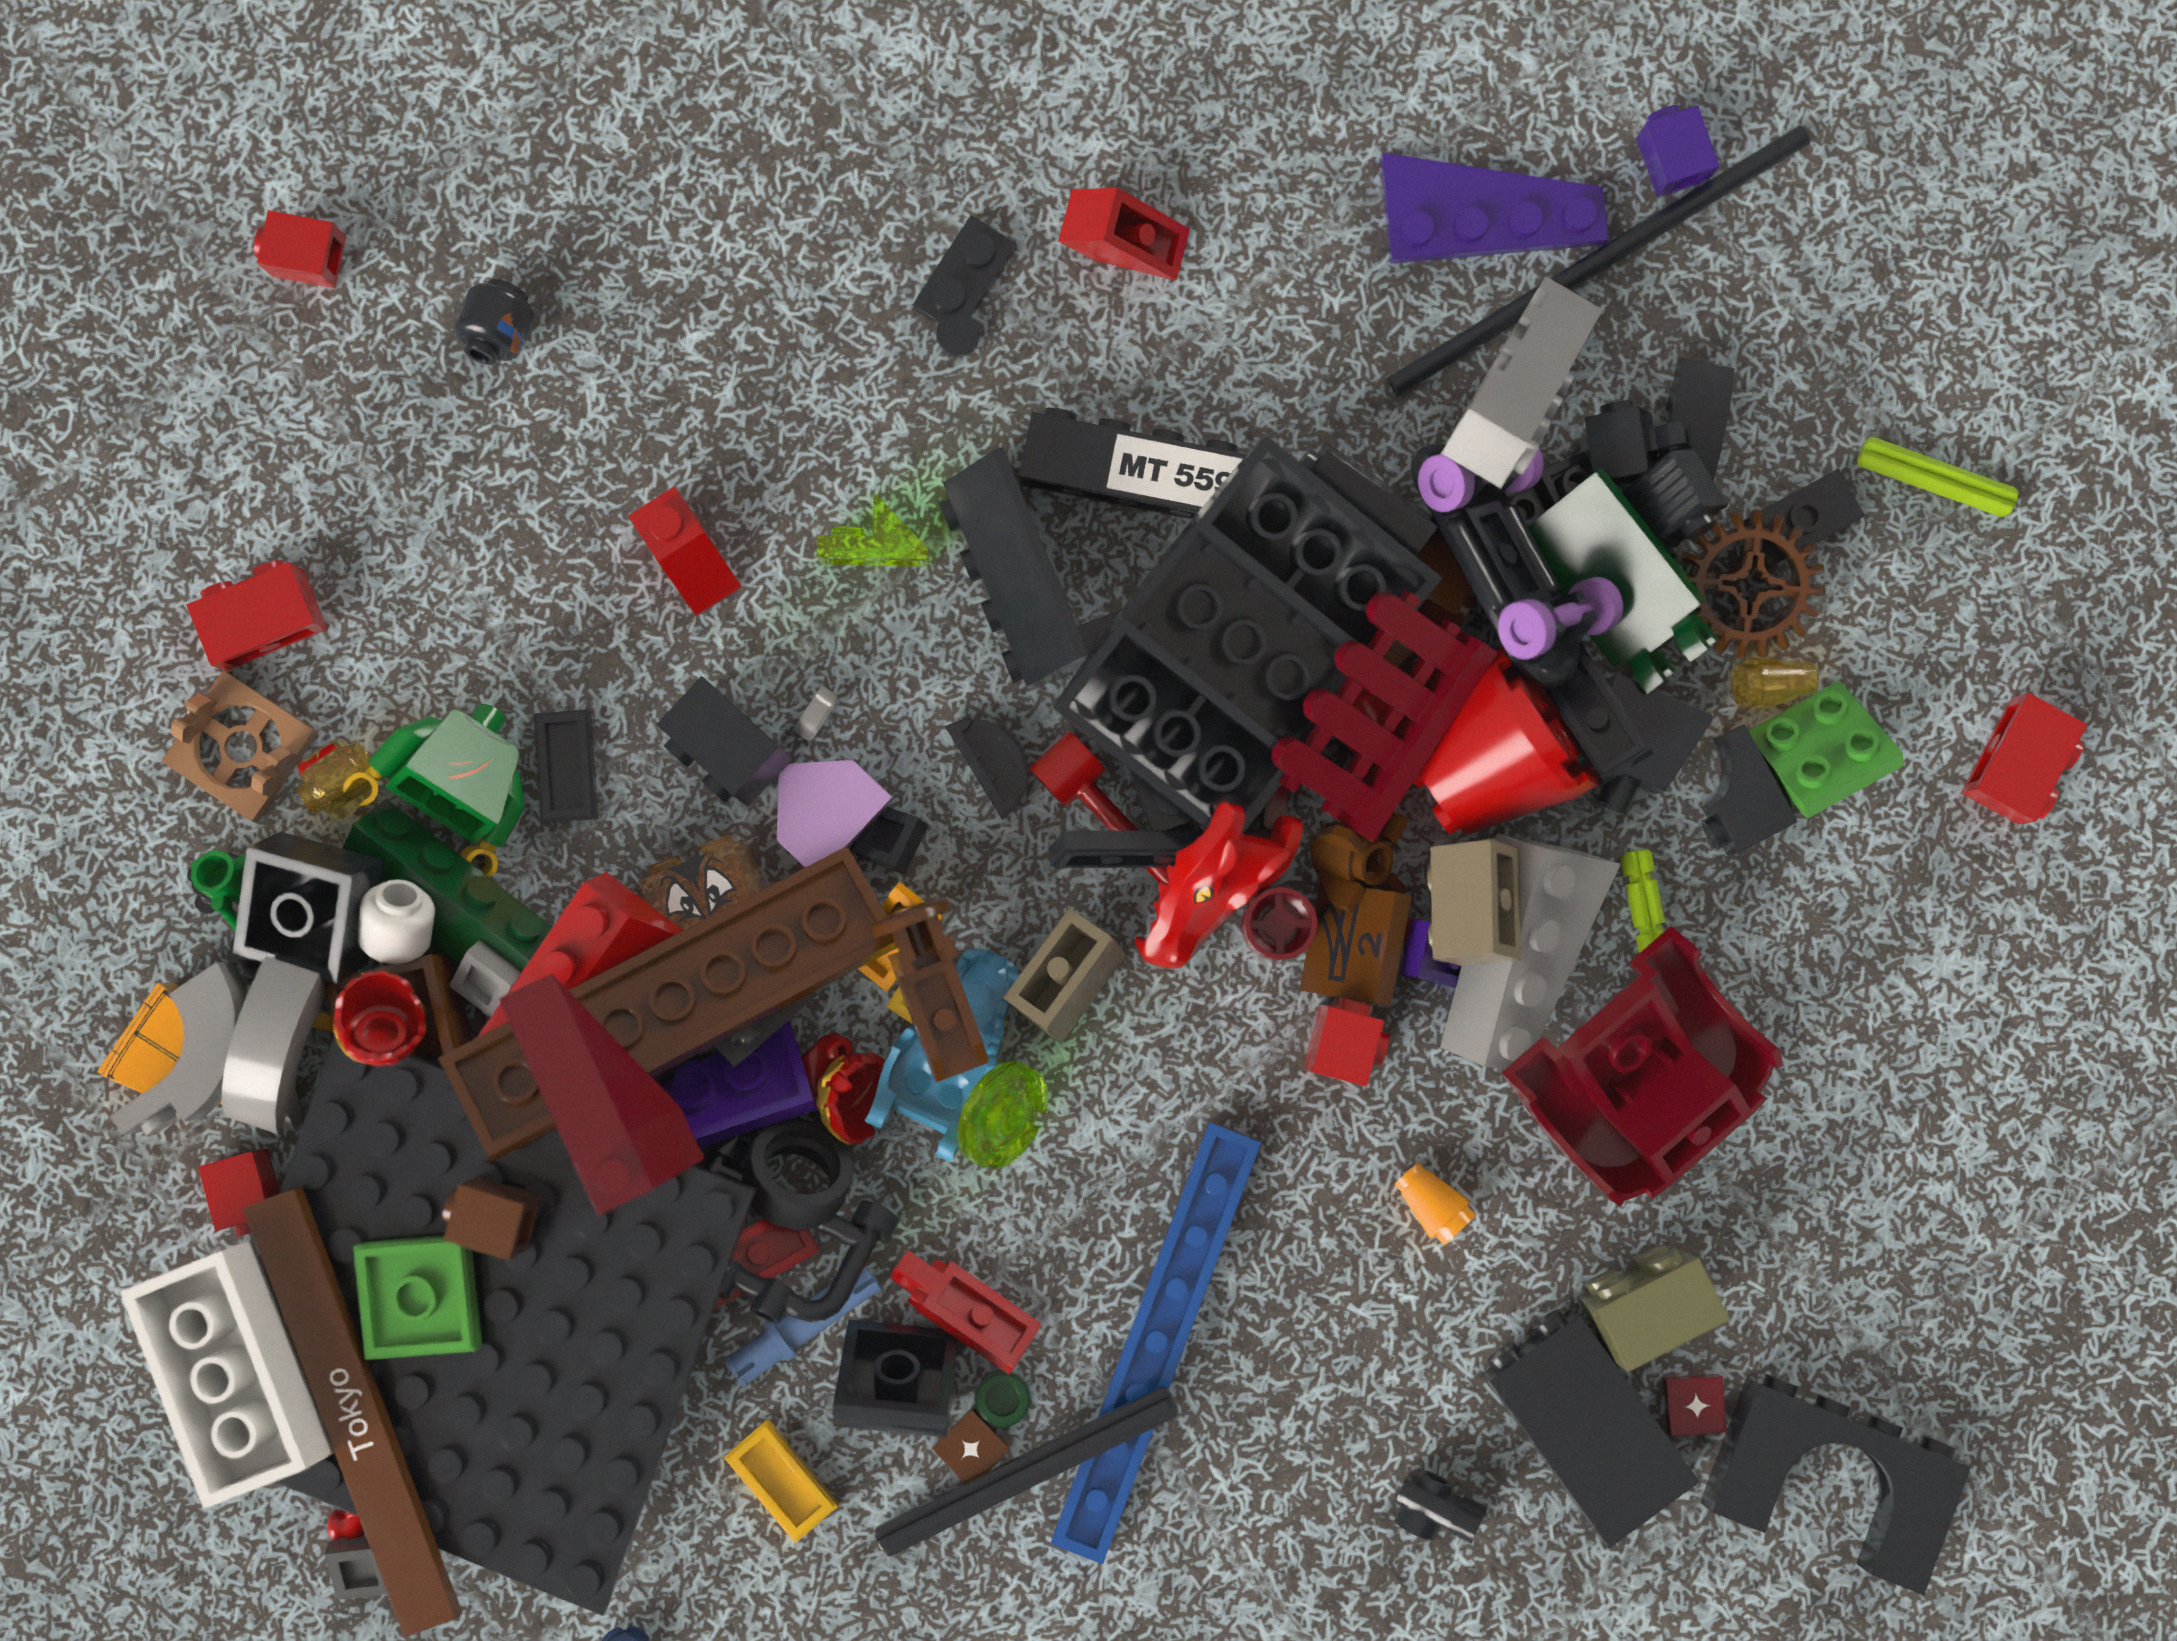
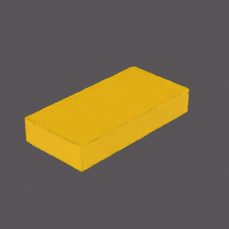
[723,1419,839,1543]

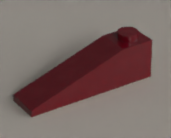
[498,974,704,1216]

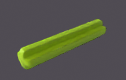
[1857,437,2019,517]

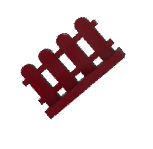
[1272,590,1498,843]

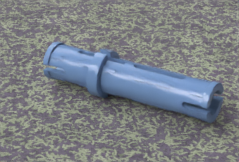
[724,1264,883,1388]

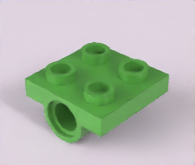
[1748,680,1904,819]

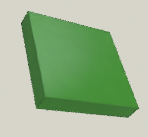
[353,1235,482,1360]

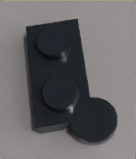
[912,215,1017,357]

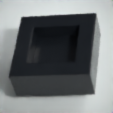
[852,807,928,875]

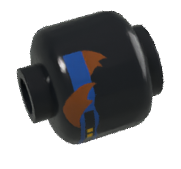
[453,279,535,365]

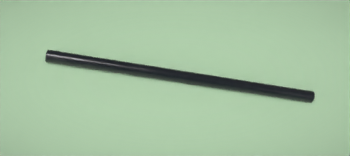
[1387,125,1810,396]

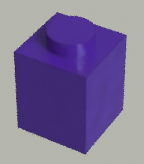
[1636,105,1720,198]

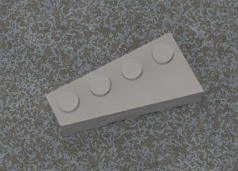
[1440,833,1621,1069]

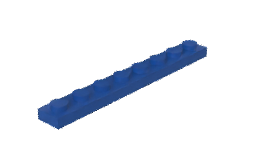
[1051,1121,1262,1564]

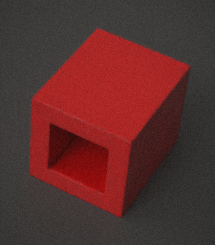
[254,210,346,289]
[198,1148,280,1237]

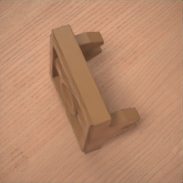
[161,670,319,823]

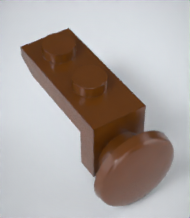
[871,899,989,1083]

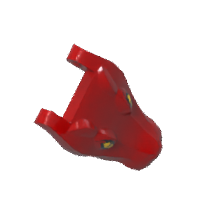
[1135,802,1303,969]

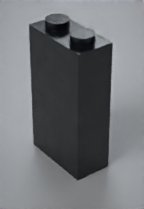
[1482,1309,1700,1549]

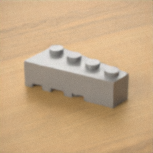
[1442,276,1603,488]

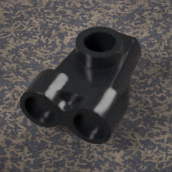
[1395,1470,1488,1544]

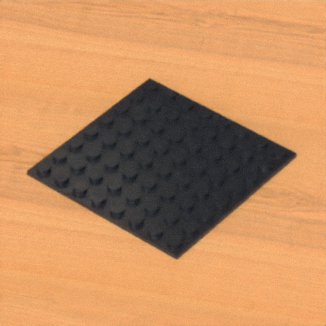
[258,1034,757,1616]

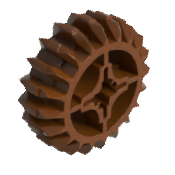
[1678,509,1826,659]

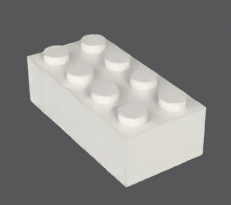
[120,1239,334,1509]

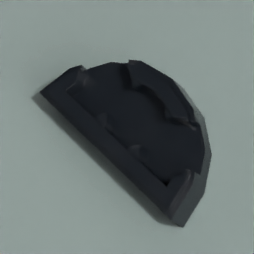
[945,719,1028,821]

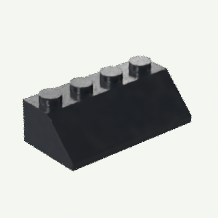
[939,447,1089,692]

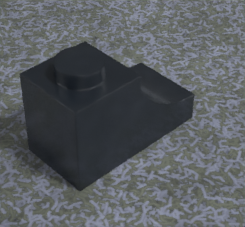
[1701,724,1798,856]

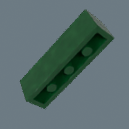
[342,799,553,972]

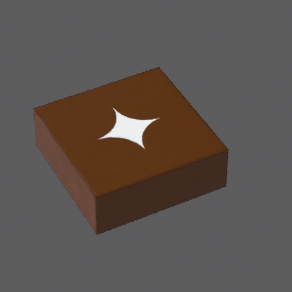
[932,1407,1011,1483]

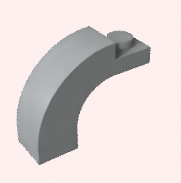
[222,956,327,1134]

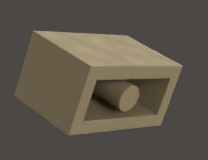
[1427,839,1521,966]
[1003,908,1126,1044]

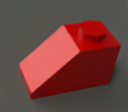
[1058,187,1190,280]
[628,486,742,617]

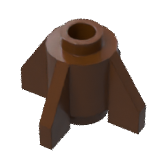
[1311,812,1409,913]

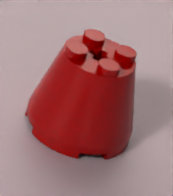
[1413,646,1599,835]

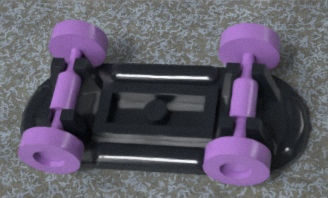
[1411,443,1623,689]

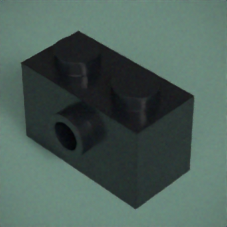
[656,676,793,807]

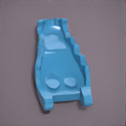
[865,949,1019,1162]

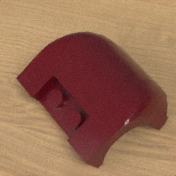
[1501,926,1783,1207]

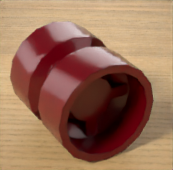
[1240,887,1318,961]

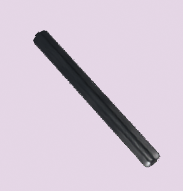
[874,1386,1179,1557]

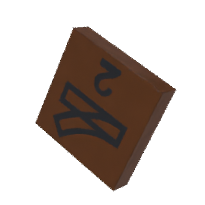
[1299,882,1412,1007]

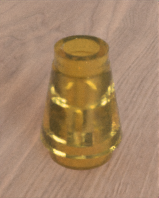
[1731,657,1819,712]

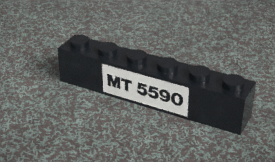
[1019,407,1247,520]

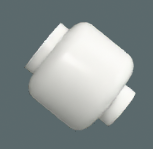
[357,879,435,965]

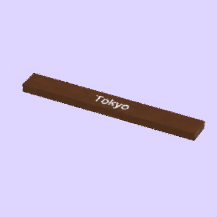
[243,1186,463,1638]

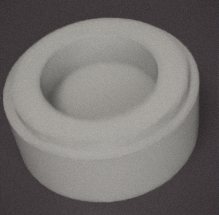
[792,685,839,742]

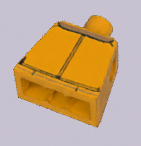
[97,983,222,1104]

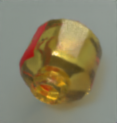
[294,738,379,821]

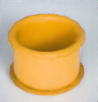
[312,1012,334,1032]

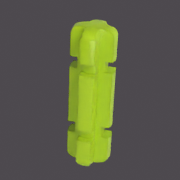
[1620,849,1666,953]

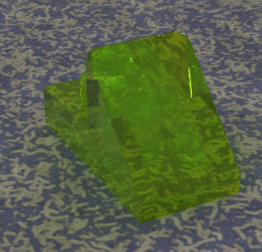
[816,493,930,567]

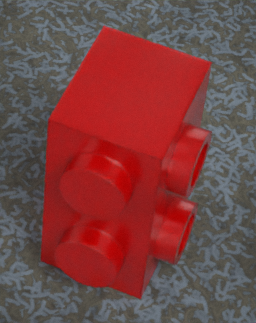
[1303,997,1390,1087]

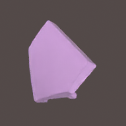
[777,760,895,867]

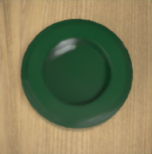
[975,1369,1031,1428]

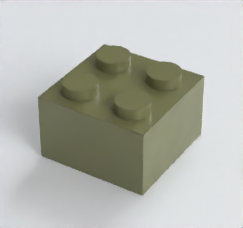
[1577,1244,1731,1372]

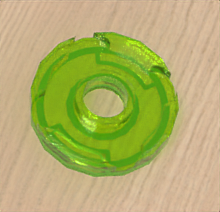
[957,1060,1048,1169]

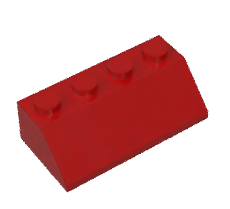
[477,872,684,1038]

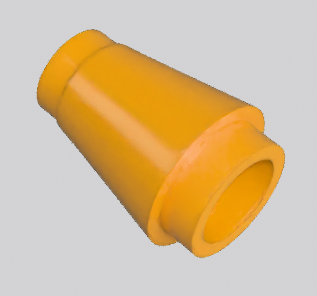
[1394,1162,1477,1246]

